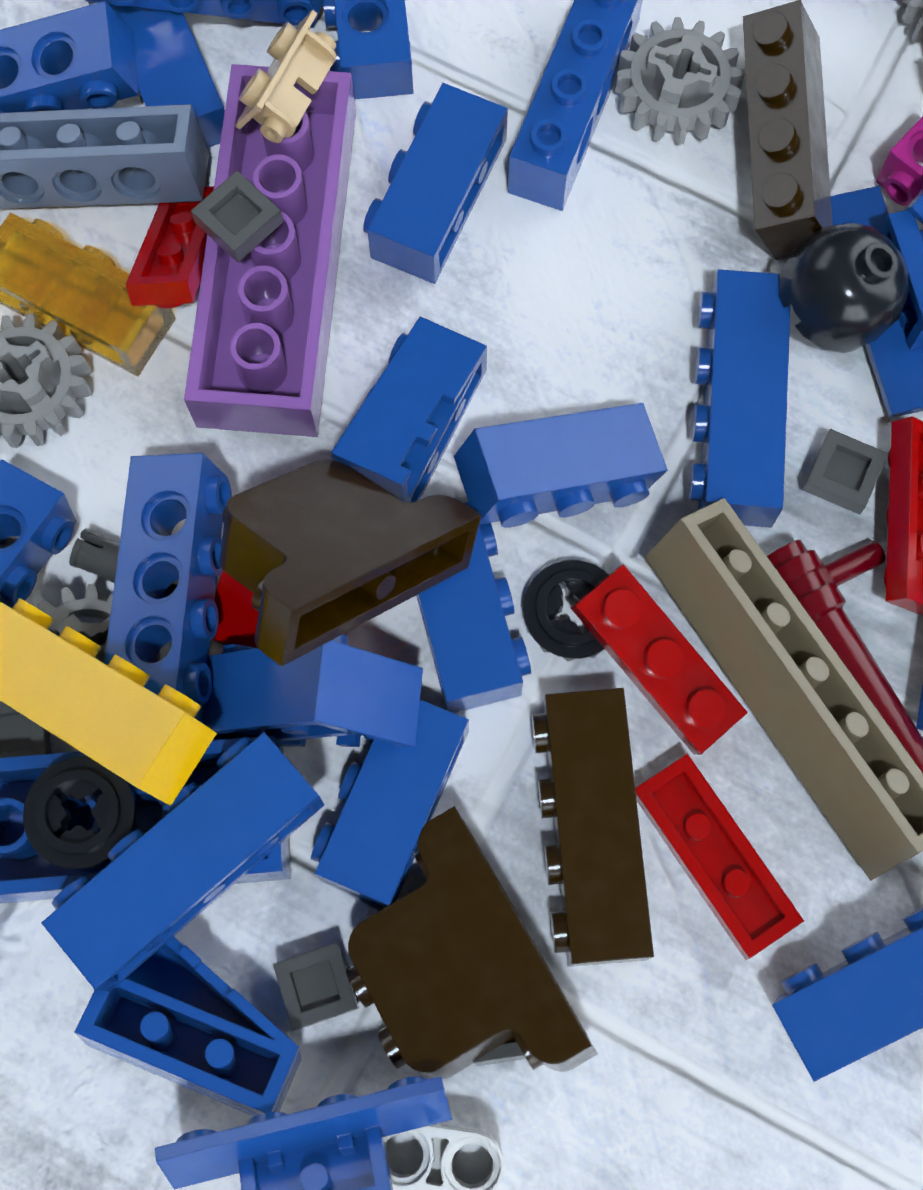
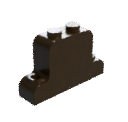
[219,460,481,667]
[346,806,598,1079]

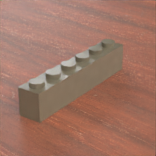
[644,498,923,881]

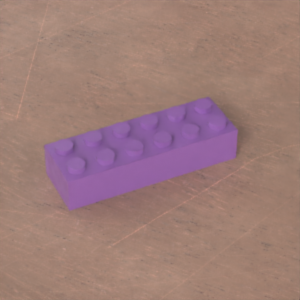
[184,64,356,437]

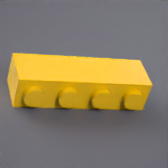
[0,598,217,806]

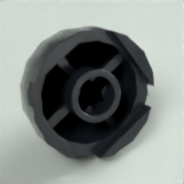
[779,223,909,353]

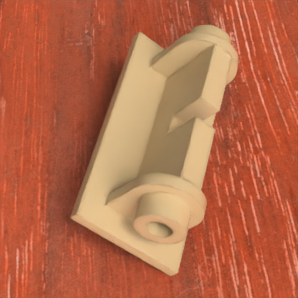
[235,10,336,143]

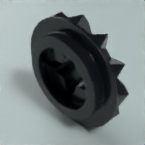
[523,560,609,662]
[23,757,136,869]

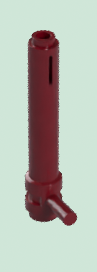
[767,539,923,773]

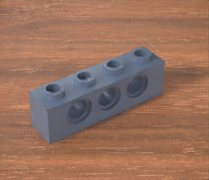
[0,104,209,209]

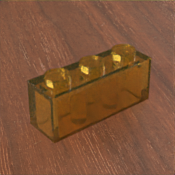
[0,212,176,377]

